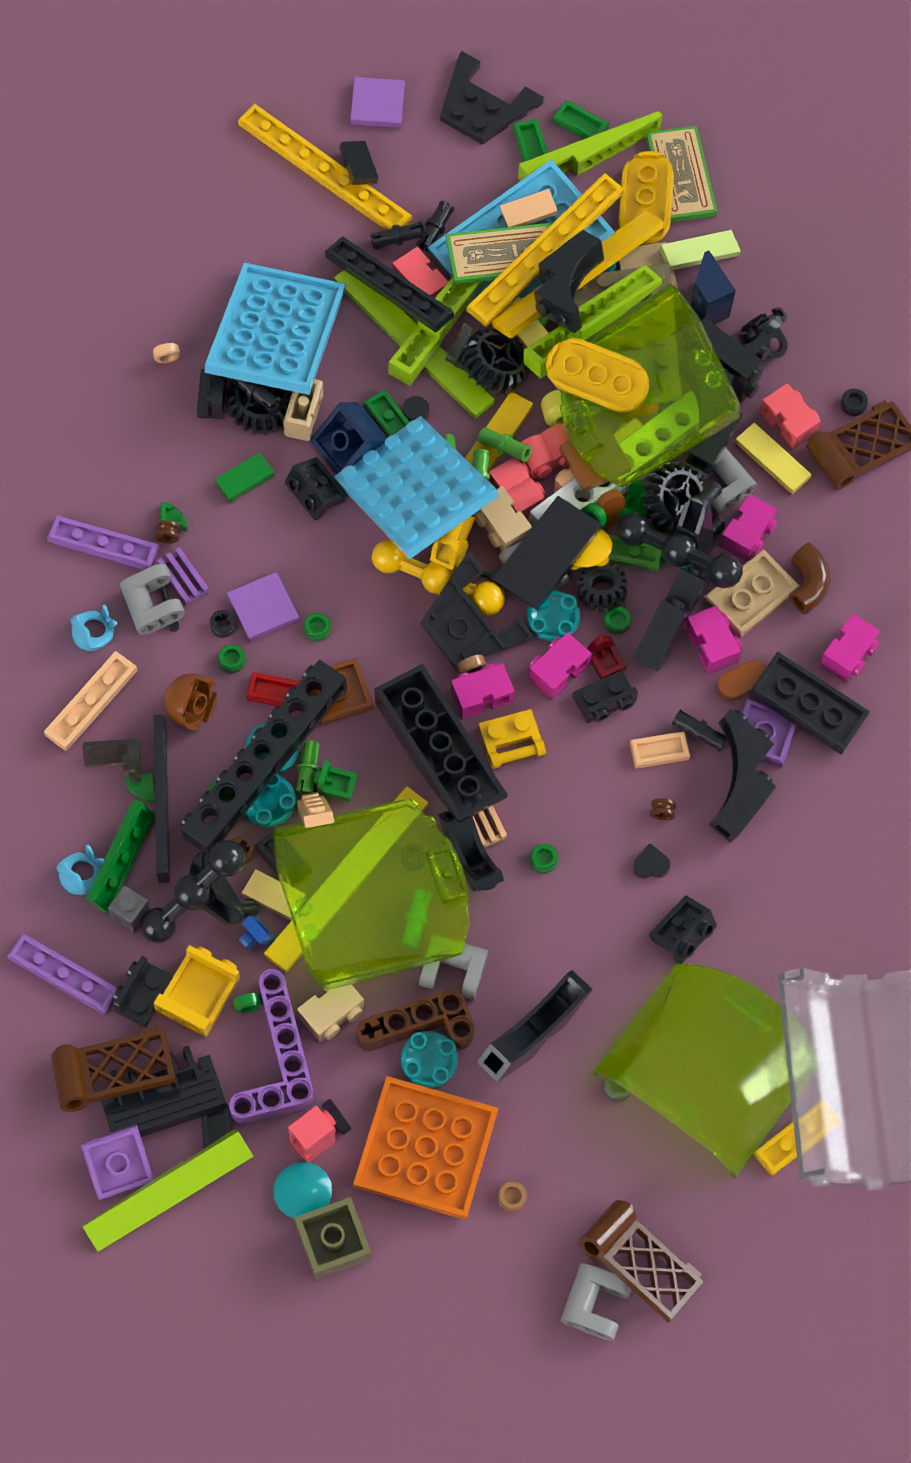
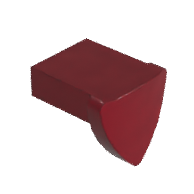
[587,635,627,679]

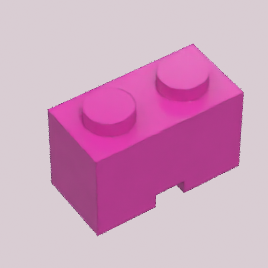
[719,494,778,562]
[685,605,742,674]
[820,613,880,682]
[529,632,592,700]
[451,663,515,720]

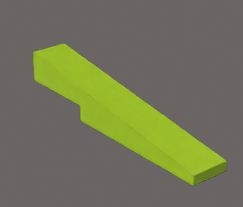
[518,111,663,181]
[524,265,662,379]
[388,277,484,386]
[82,1129,254,1252]

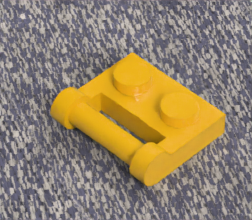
[478,709,546,769]

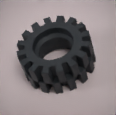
[578,561,627,612]

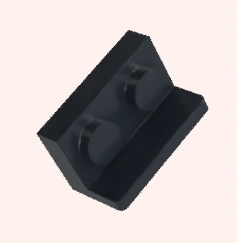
[197,369,227,419]
[285,457,348,520]
[572,670,638,724]
[649,895,717,965]
[112,956,174,1028]

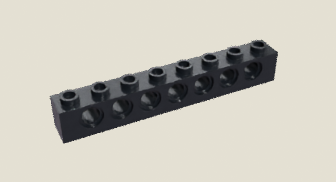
[180,659,348,853]

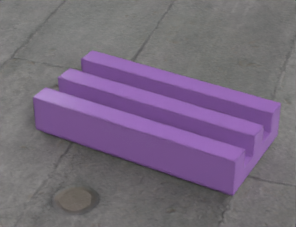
[157,547,209,605]

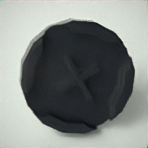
[737,307,788,358]

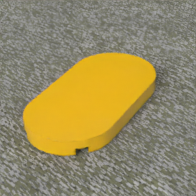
[618,151,674,246]
[546,338,649,412]

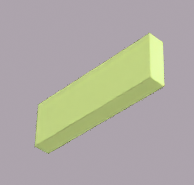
[659,230,741,271]

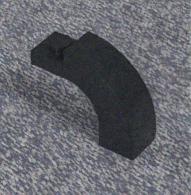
[438,811,504,892]

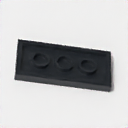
[493,496,602,611]
[749,651,870,755]

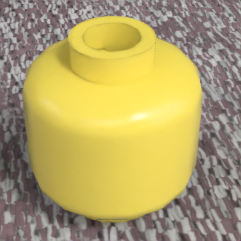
[541,390,578,428]

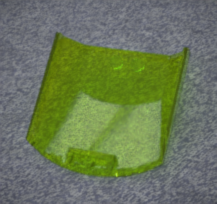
[558,284,740,488]
[273,798,470,991]
[593,964,818,1179]

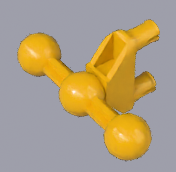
[371,516,505,616]

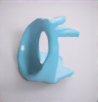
[70,605,117,651]
[56,844,104,895]

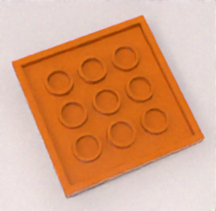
[353,1076,499,1221]

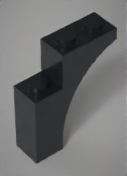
[534,230,604,333]
[680,351,743,475]
[632,565,711,671]
[709,709,777,843]
[477,970,593,1082]

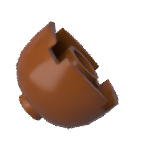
[165,673,217,730]

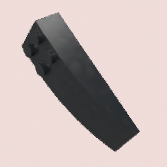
[374,664,508,823]

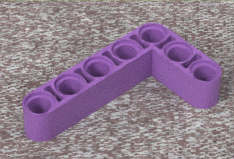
[229,969,313,1125]

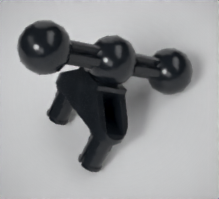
[617,480,743,589]
[140,840,259,943]

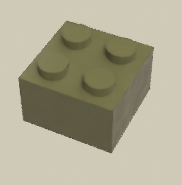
[294,1197,371,1281]

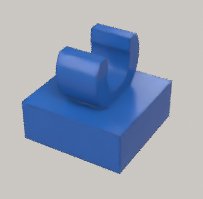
[239,916,276,949]

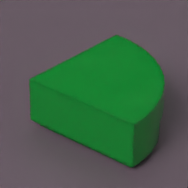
[160,502,187,531]
[124,773,155,802]

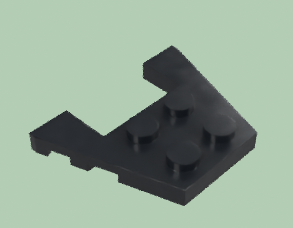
[440,51,544,145]
[420,552,534,667]

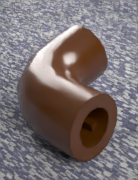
[789,542,831,614]

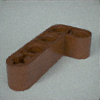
[356,989,475,1051]

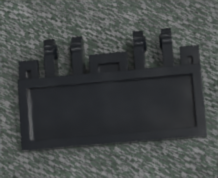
[101,1045,228,1137]

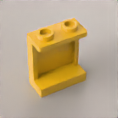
[154,945,240,1038]

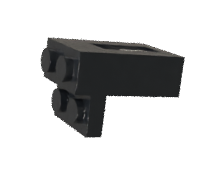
[684,318,771,404]

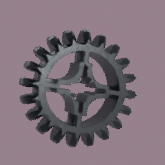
[460,327,530,395]
[226,383,293,436]
[640,462,705,535]

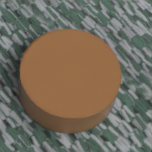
[457,655,486,674]
[497,1181,527,1213]

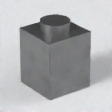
[108,885,150,933]

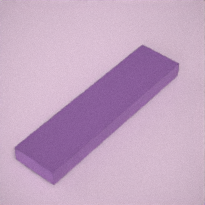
[47,515,159,570]
[7,933,117,1016]

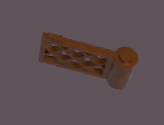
[806,400,911,490]
[51,1025,176,1112]
[579,1200,704,1323]

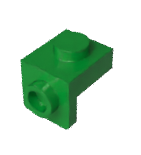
[619,479,648,518]
[314,760,358,802]

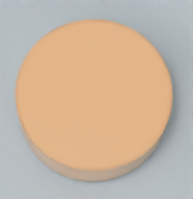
[153,343,181,363]

